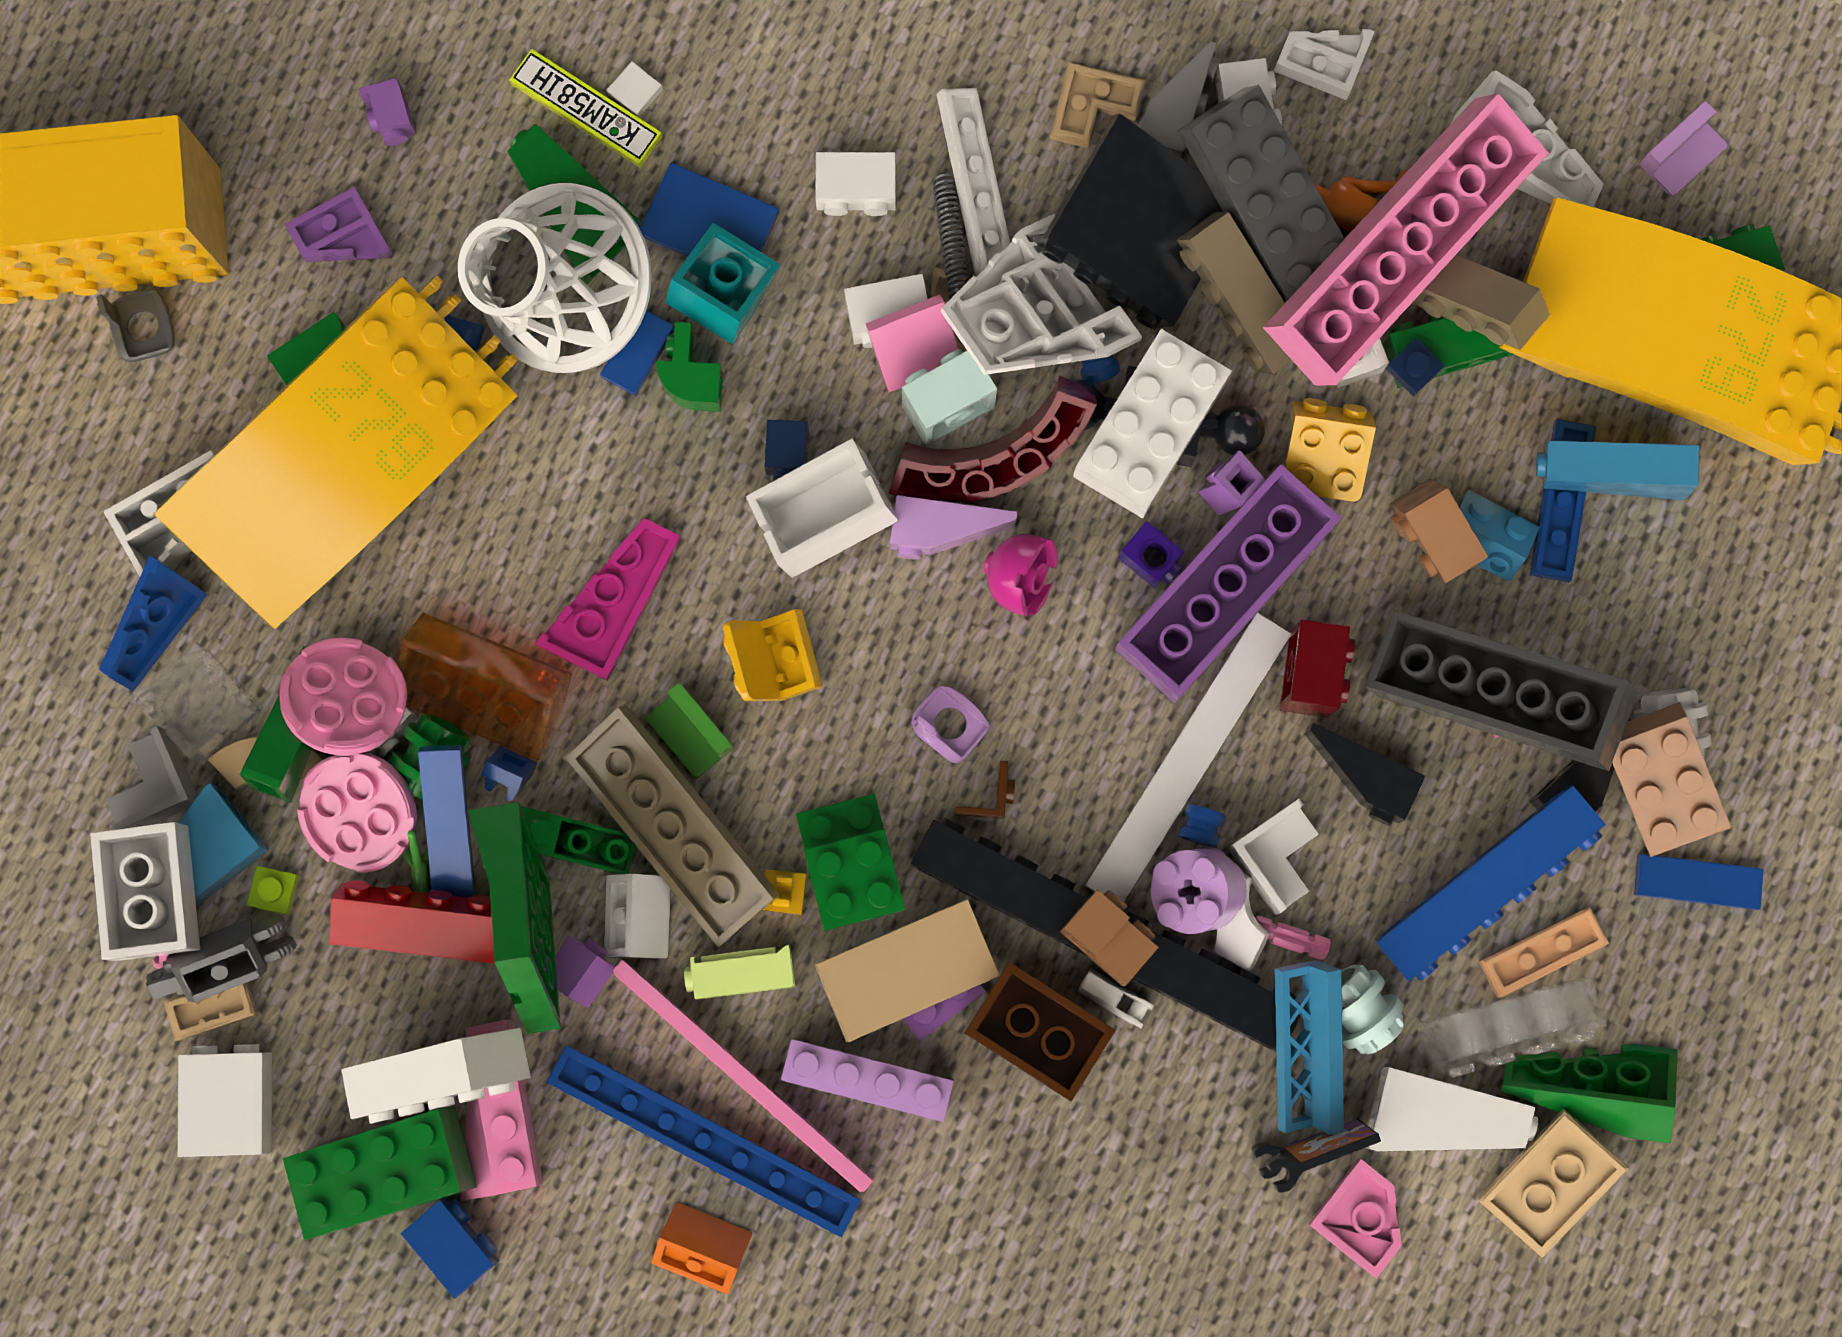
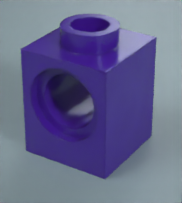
[1118,521,1184,589]

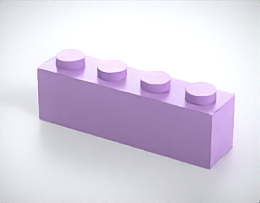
[781,1039,954,1122]

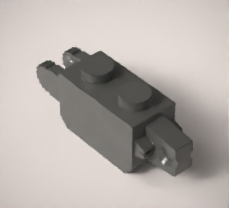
[146,915,297,1002]

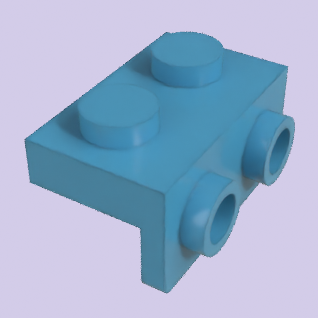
[1459,489,1540,581]

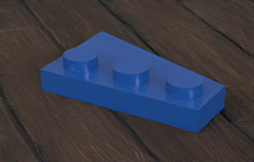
[99,555,207,692]

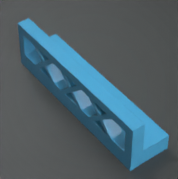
[1275,960,1344,1135]

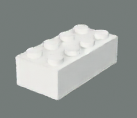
[1073,329,1232,518]
[341,1027,531,1124]

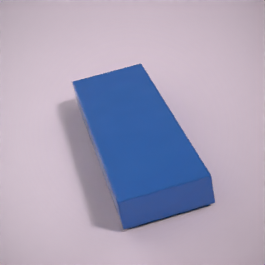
[1634,854,1764,910]

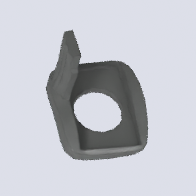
[96,290,175,362]

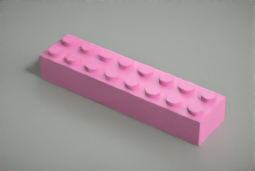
[1263,93,1549,386]

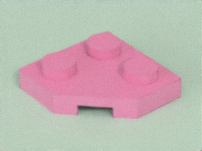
[1308,1158,1402,1279]

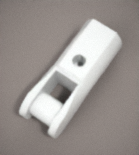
[1077,968,1154,1029]

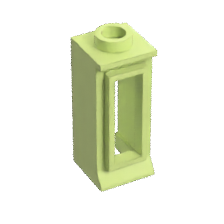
[684,945,796,1000]

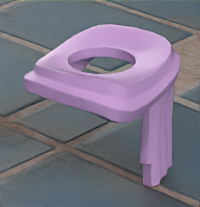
[911,686,989,763]

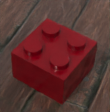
[1279,619,1355,718]

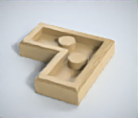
[1050,62,1145,148]

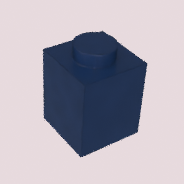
[764,419,809,481]

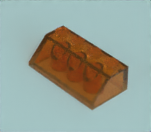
[397,612,572,760]

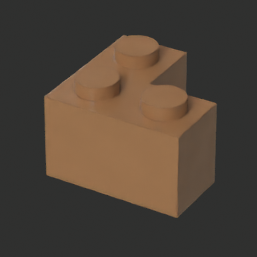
[1389,479,1488,583]
[1060,889,1159,986]

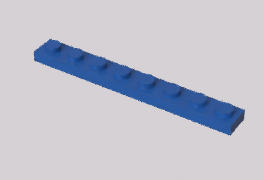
[546,1045,861,1238]

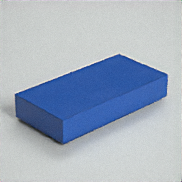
[600,311,675,397]

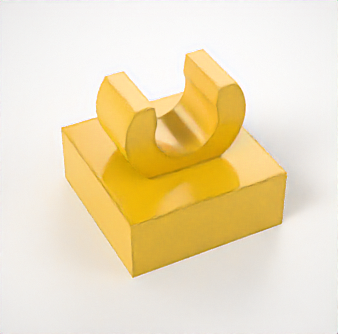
[763,869,807,915]

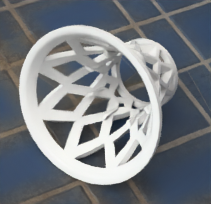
[458,183,652,373]

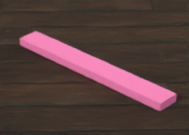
[613,960,874,1193]

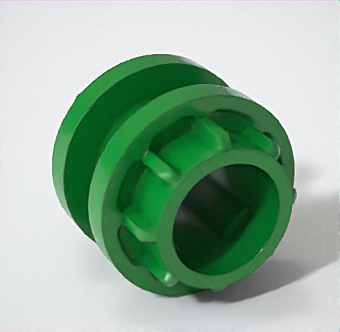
[388,714,472,800]

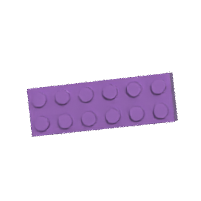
[1115,464,1342,703]

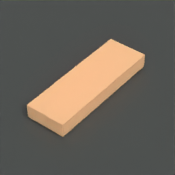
[1479,907,1609,998]

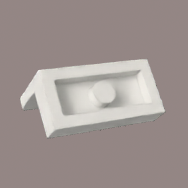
[604,874,670,959]

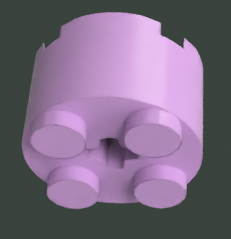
[1151,848,1247,934]

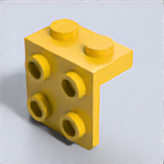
[1285,398,1376,502]
[723,609,823,701]

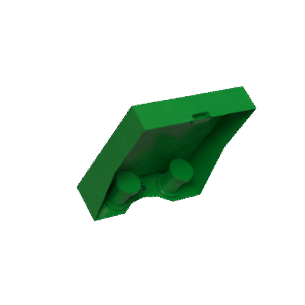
[468,802,561,1034]

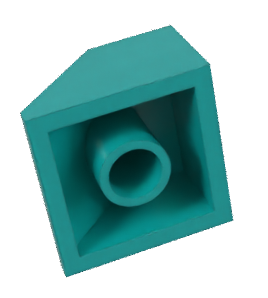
[665,223,781,345]

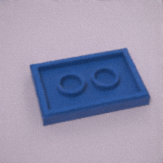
[640,163,780,257]

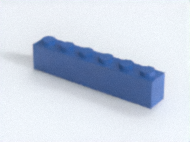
[1375,785,1606,982]

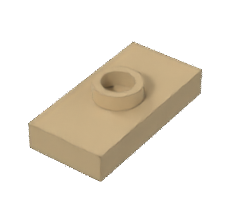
[164,982,258,1041]

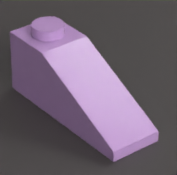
[890,495,1017,560]

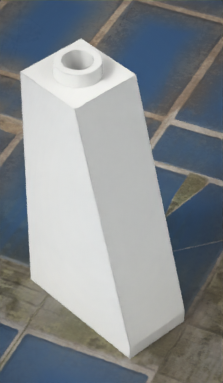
[1366,1067,1538,1151]

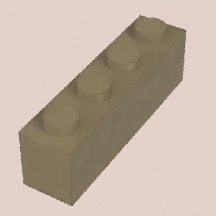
[1177,212,1292,374]
[1412,255,1550,350]

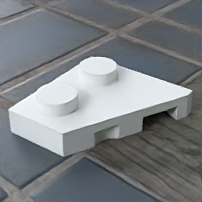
[1274,29,1375,100]

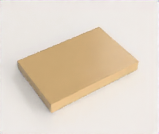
[1478,1108,1629,1258]

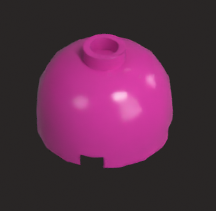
[984,534,1058,617]

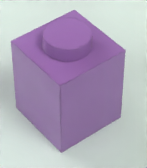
[555,935,615,1008]

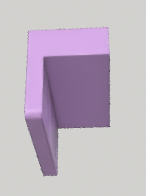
[1639,101,1728,196]

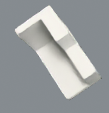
[1227,799,1319,915]

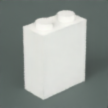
[178,1044,272,1157]

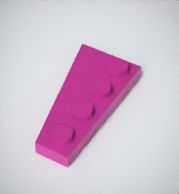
[534,518,681,681]

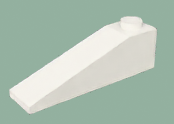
[1452,70,1604,207]

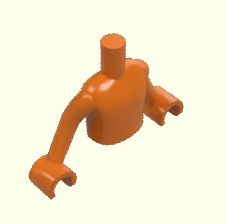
[1313,170,1408,233]

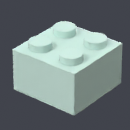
[902,349,997,446]

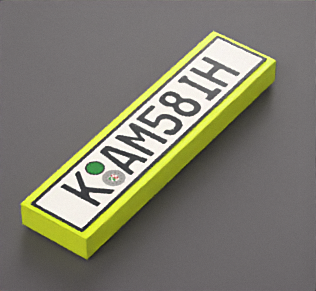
[509,49,662,168]

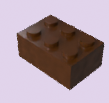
[964,962,1116,1102]

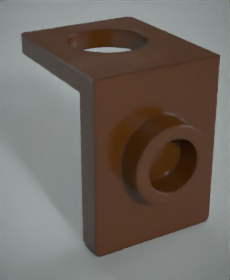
[955,760,1015,819]

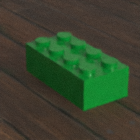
[283,1106,477,1241]

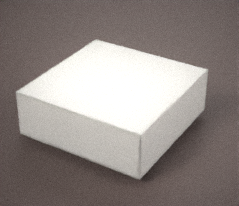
[606,62,663,118]

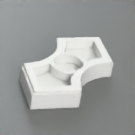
[1197,873,1270,971]

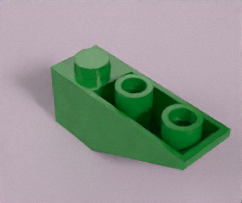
[521,806,636,874]

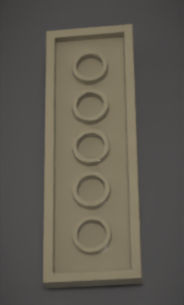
[565,704,780,948]

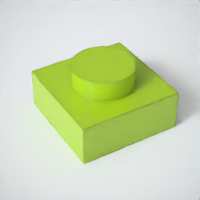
[246,866,300,915]

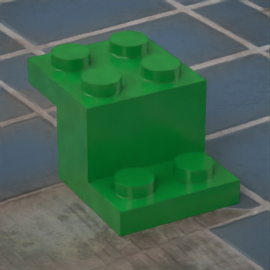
[796,793,905,931]

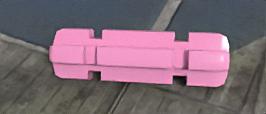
[1255,916,1331,960]

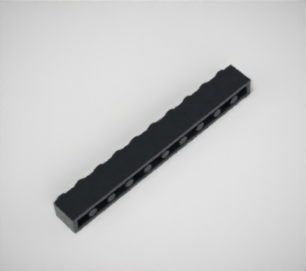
[910,818,1300,1053]

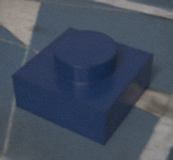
[1385,337,1445,397]

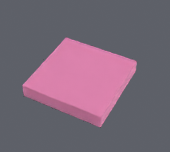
[865,294,958,393]

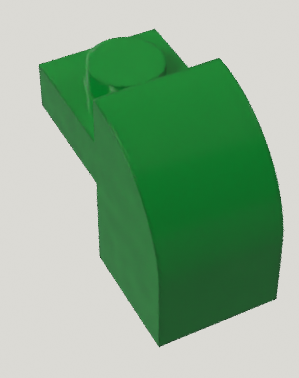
[656,322,723,412]

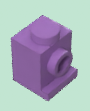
[359,78,416,146]
[1198,450,1266,515]

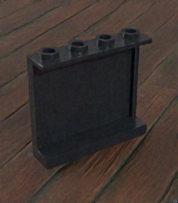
[1033,113,1223,330]

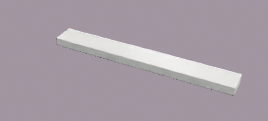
[1085,613,1291,902]

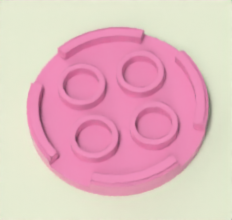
[280,637,407,755]
[297,752,417,873]

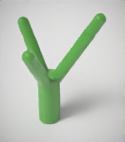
[402,830,430,893]

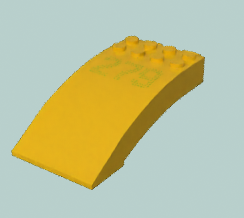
[1499,197,1842,465]
[153,275,518,629]

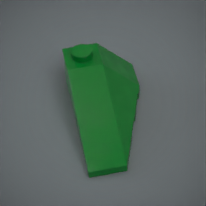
[1502,1044,1678,1143]

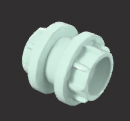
[1341,965,1404,1054]

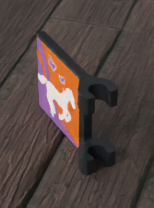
[1251,1118,1381,1193]

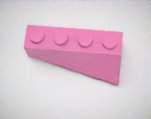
[461,1020,543,1201]

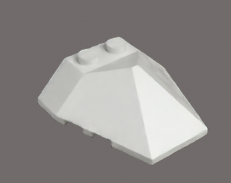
[941,214,1142,375]

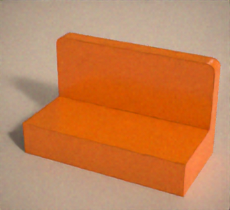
[651,1203,752,1294]

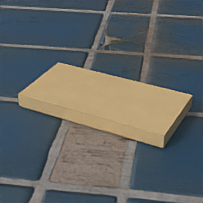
[814,899,1000,1042]

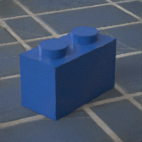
[401,1197,500,1299]

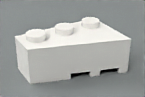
[103,450,215,576]

